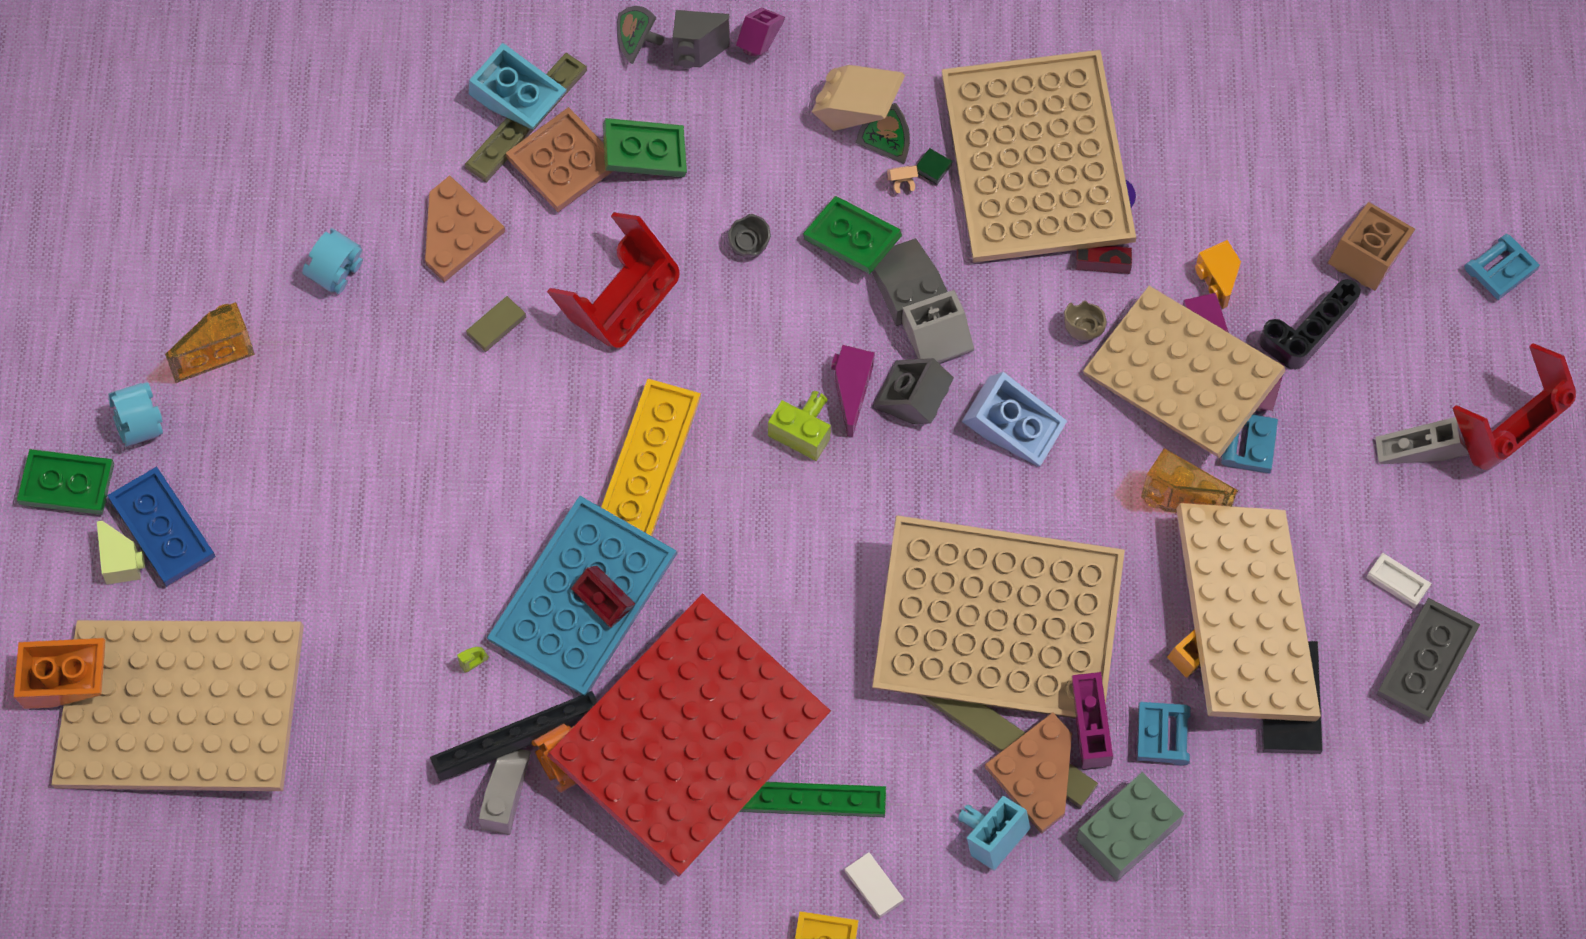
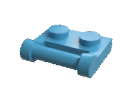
[1464,234,1540,300]
[1221,415,1278,474]
[1137,702,1191,766]

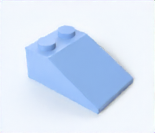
[962,372,1067,467]

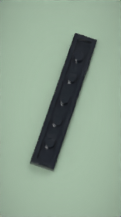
[430,691,598,782]

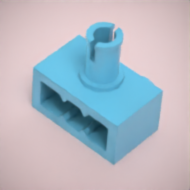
[958,796,1030,871]

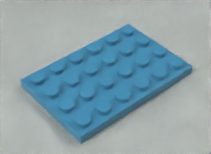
[487,495,677,696]

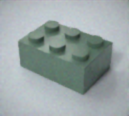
[1076,772,1184,882]

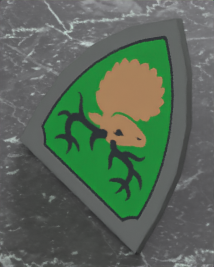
[617,6,664,64]
[855,103,910,164]

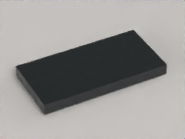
[1261,641,1323,754]

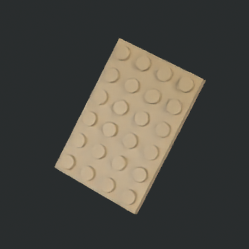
[1083,286,1286,458]

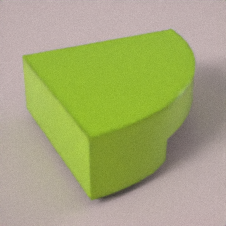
[457,647,489,673]

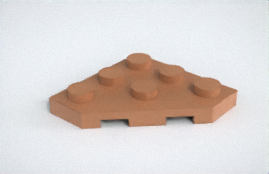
[425,175,505,283]
[985,713,1072,834]

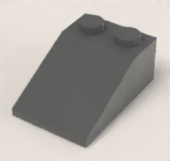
[872,238,948,326]

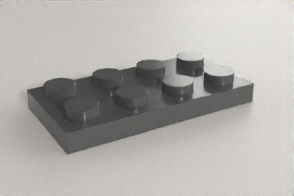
[1376,598,1480,722]

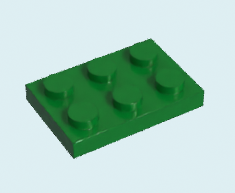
[603,118,687,177]
[803,196,902,274]
[17,449,114,515]

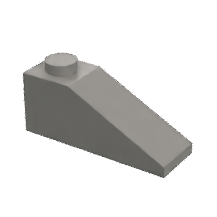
[1375,417,1469,464]
[479,749,531,835]

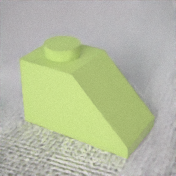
[97,521,145,585]

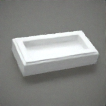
[1366,553,1432,608]
[845,853,904,919]

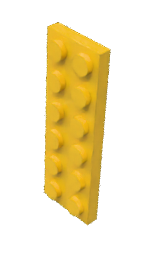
[601,378,701,536]

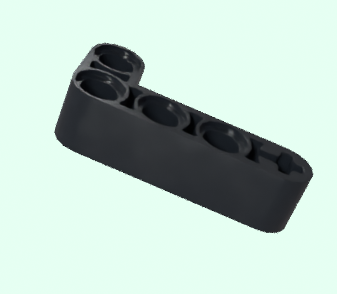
[1260,279,1361,370]

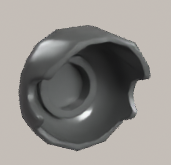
[728,214,771,258]

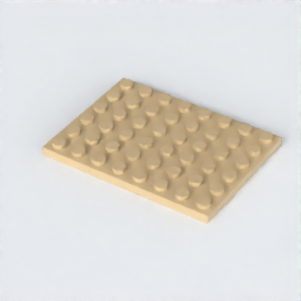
[941,50,1136,263]
[872,515,1125,718]
[51,620,304,791]

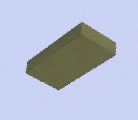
[466,296,526,352]

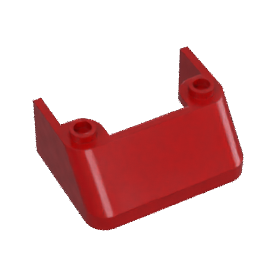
[547,212,680,348]
[1452,343,1576,471]

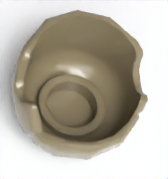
[1064,300,1107,341]

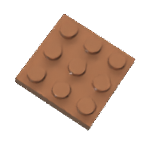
[506,107,613,212]

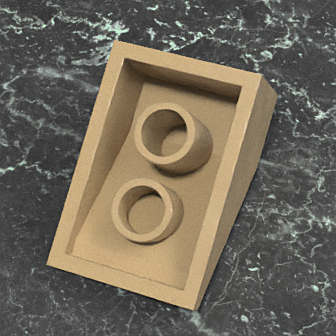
[812,65,905,131]

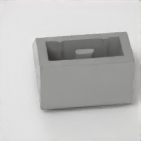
[902,290,974,363]

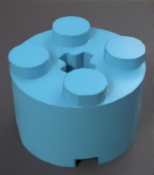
[302,228,363,294]
[108,382,163,447]

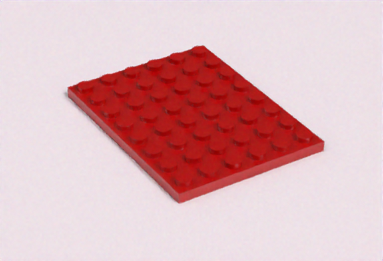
[547,593,831,877]

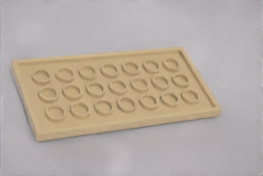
[1176,503,1321,721]

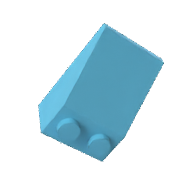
[469,43,567,129]

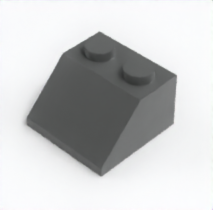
[672,10,730,68]
[873,358,954,424]

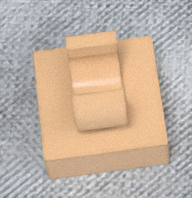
[887,165,918,193]

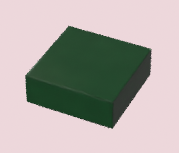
[916,148,952,185]

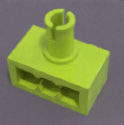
[768,391,831,461]

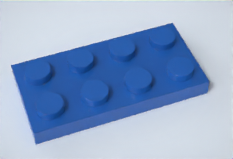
[107,466,216,586]

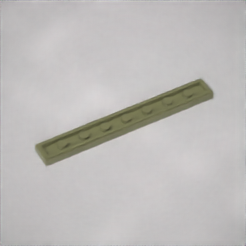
[918,695,1098,809]

